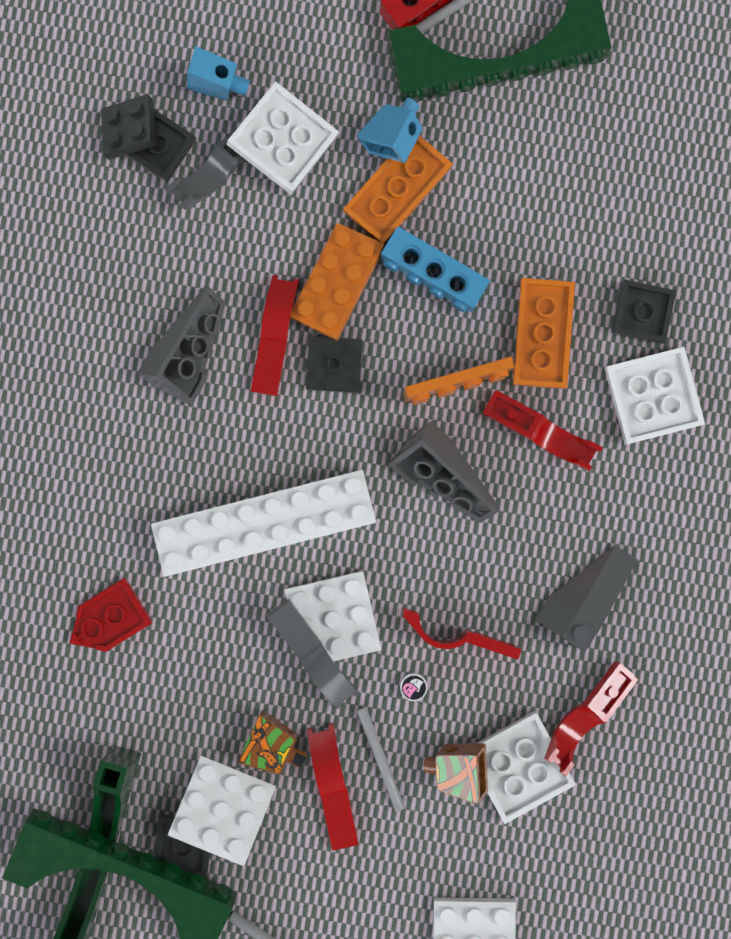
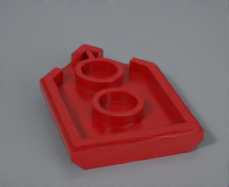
[69,578,153,652]

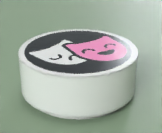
[400,673,427,701]

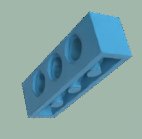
[381,226,491,313]

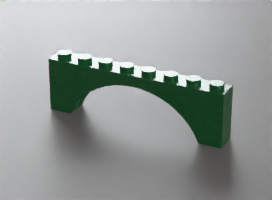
[388,0,612,102]
[53,746,141,939]
[2,808,236,939]

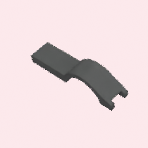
[165,128,246,210]
[267,599,359,709]

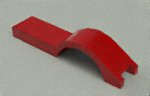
[251,275,299,397]
[483,390,603,472]
[402,608,522,660]
[544,661,638,777]
[307,723,359,851]

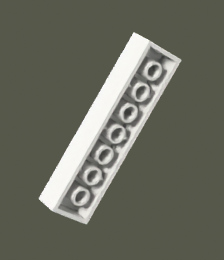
[151,470,376,577]

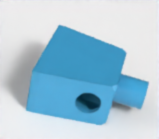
[187,46,250,101]
[357,98,422,163]

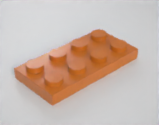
[343,135,453,244]
[290,223,385,341]
[512,278,575,389]
[403,356,515,405]

